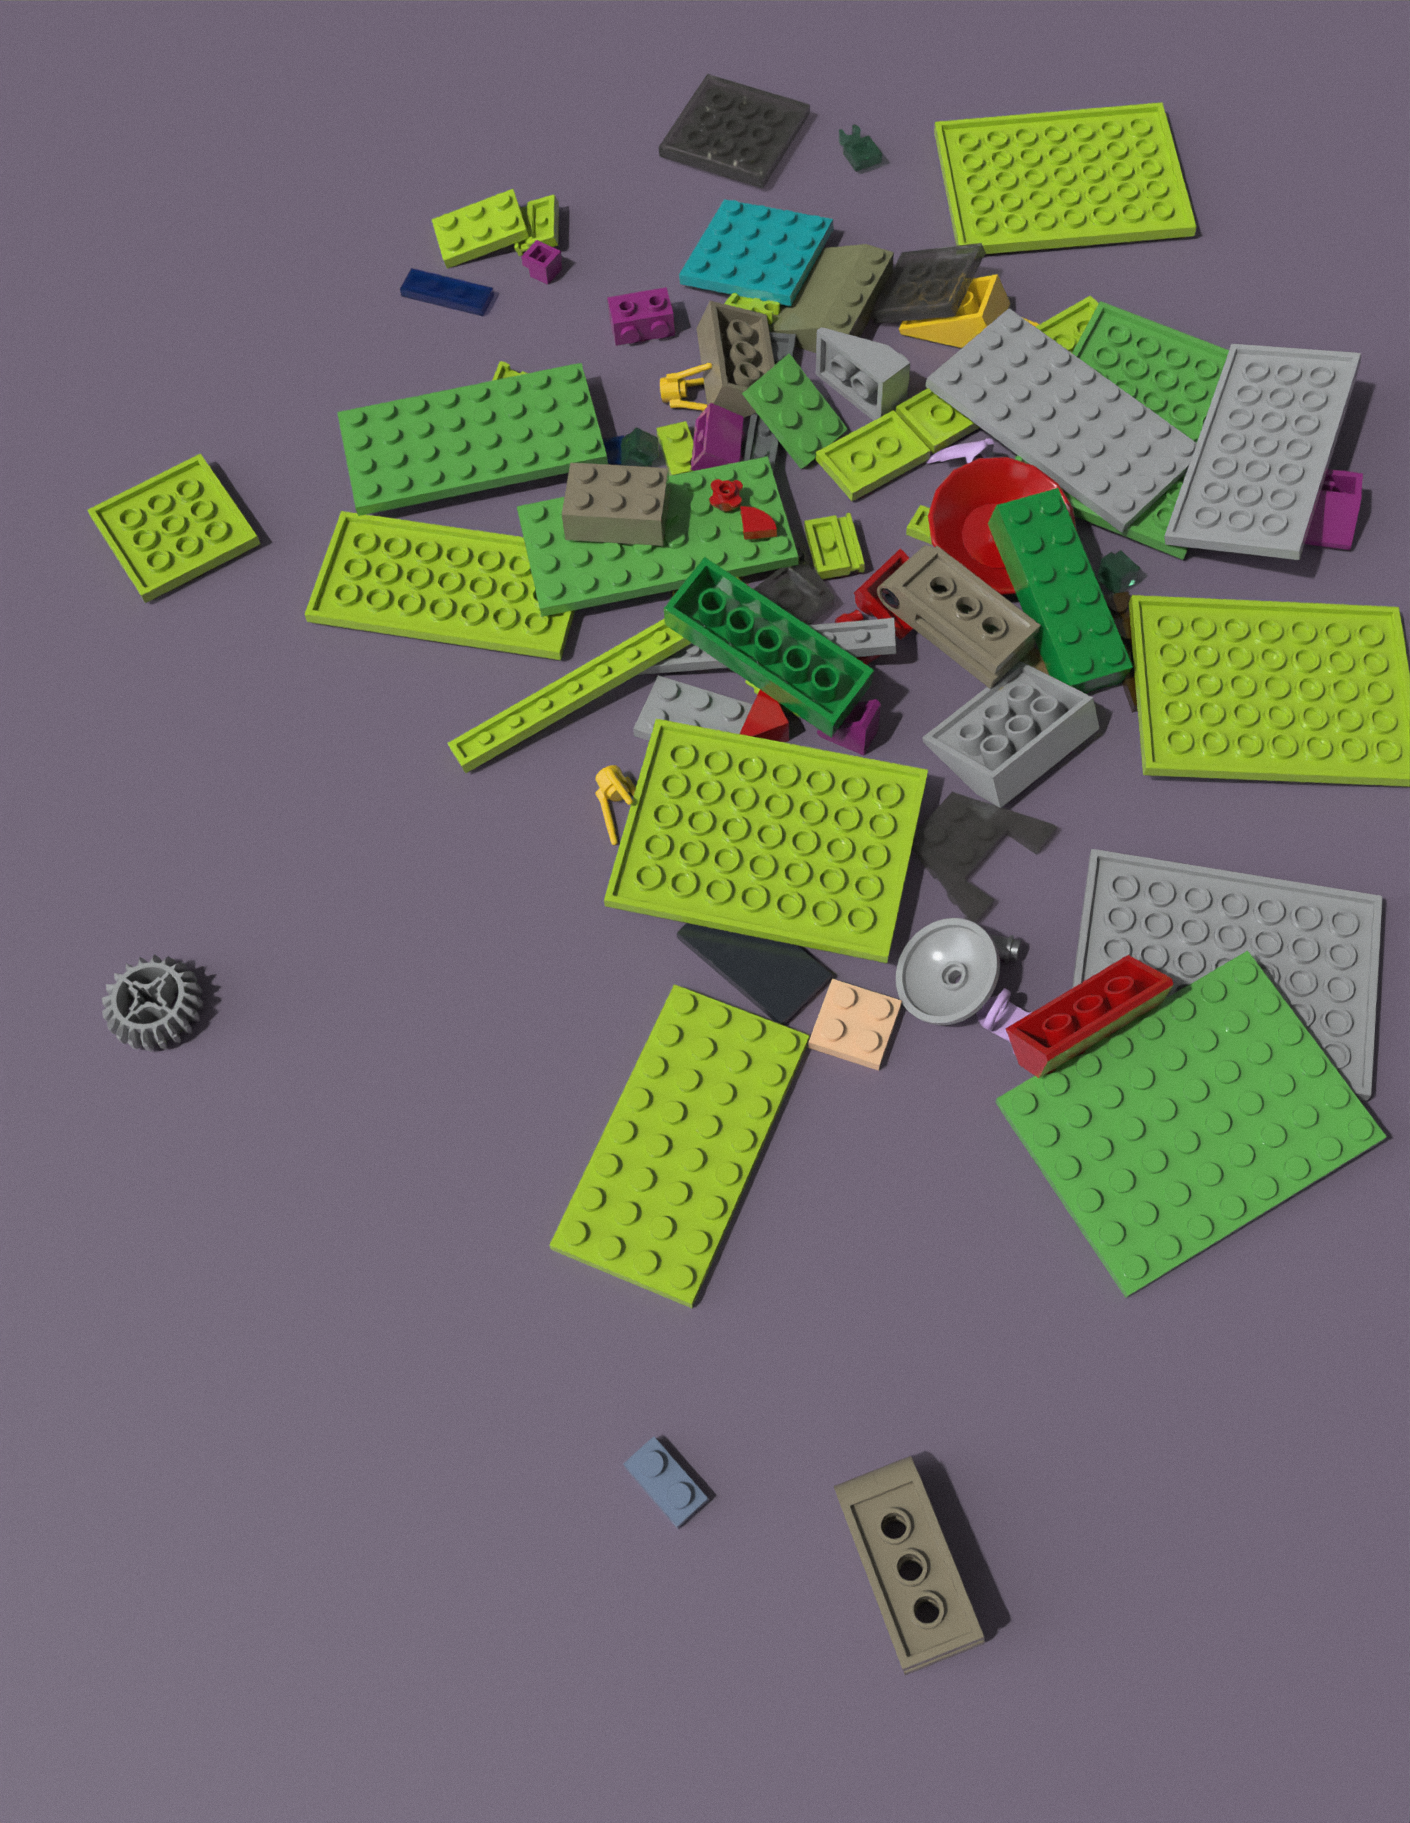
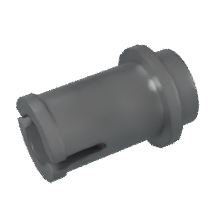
[989,934,1021,964]

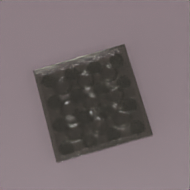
[658,74,810,189]

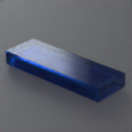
[400,268,494,317]

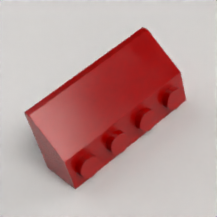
[1005,955,1174,1078]

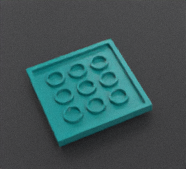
[679,199,834,306]

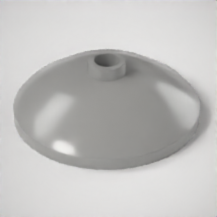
[896,918,1000,1025]

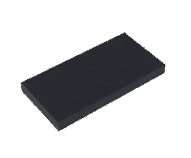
[677,923,832,1026]

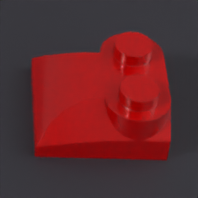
[853,548,913,640]

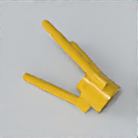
[660,363,712,411]
[595,765,636,845]

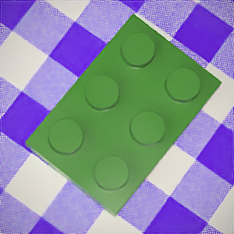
[742,353,847,469]

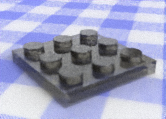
[870,243,986,324]

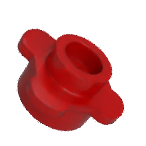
[709,479,743,511]

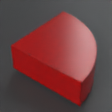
[740,506,777,540]

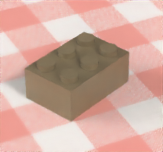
[562,463,670,546]

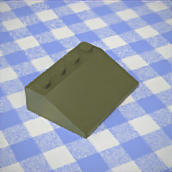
[768,244,894,353]

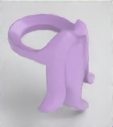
[927,438,994,464]
[976,988,1034,1054]

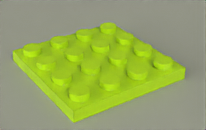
[87,453,260,603]

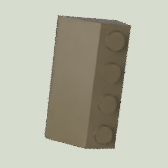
[696,301,775,418]

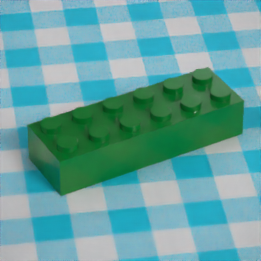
[988,488,1133,693]
[664,557,874,738]

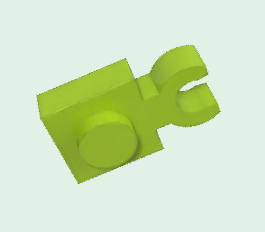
[724,293,780,324]

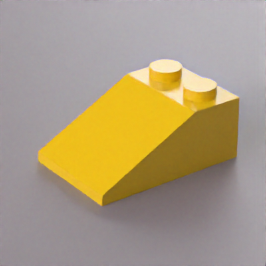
[899,274,1010,348]

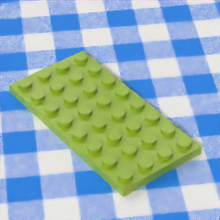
[304,511,575,660]
[549,984,810,1308]

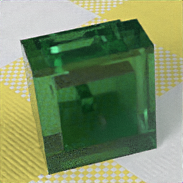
[621,427,659,467]
[1097,550,1140,594]

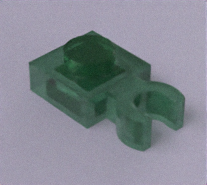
[838,124,882,172]

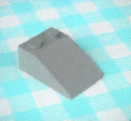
[816,327,910,421]

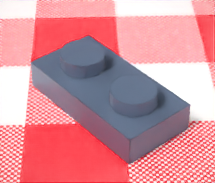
[623,1436,708,1529]

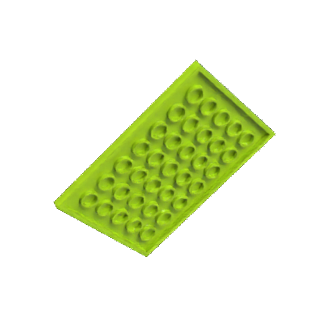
[934,102,1196,256]
[1129,595,1410,787]
[604,719,928,963]

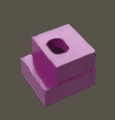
[521,240,562,285]

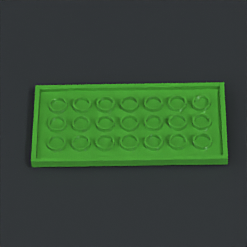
[337,363,608,516]
[517,456,799,617]

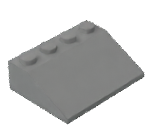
[922,661,1099,808]

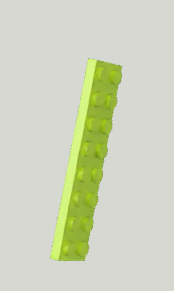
[896,295,1099,454]

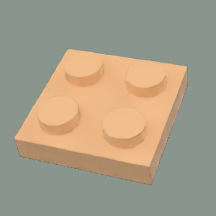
[808,979,902,1071]

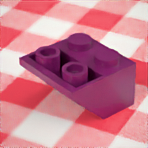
[1305,469,1363,550]

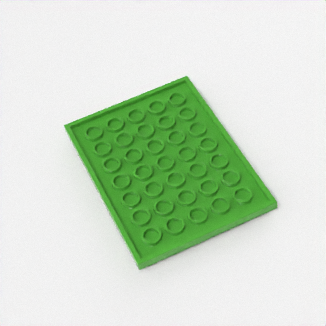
[1015,301,1229,560]
[995,950,1386,1298]

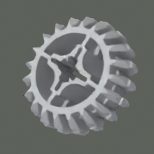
[102,954,204,1052]

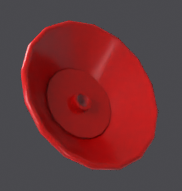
[928,457,1077,595]

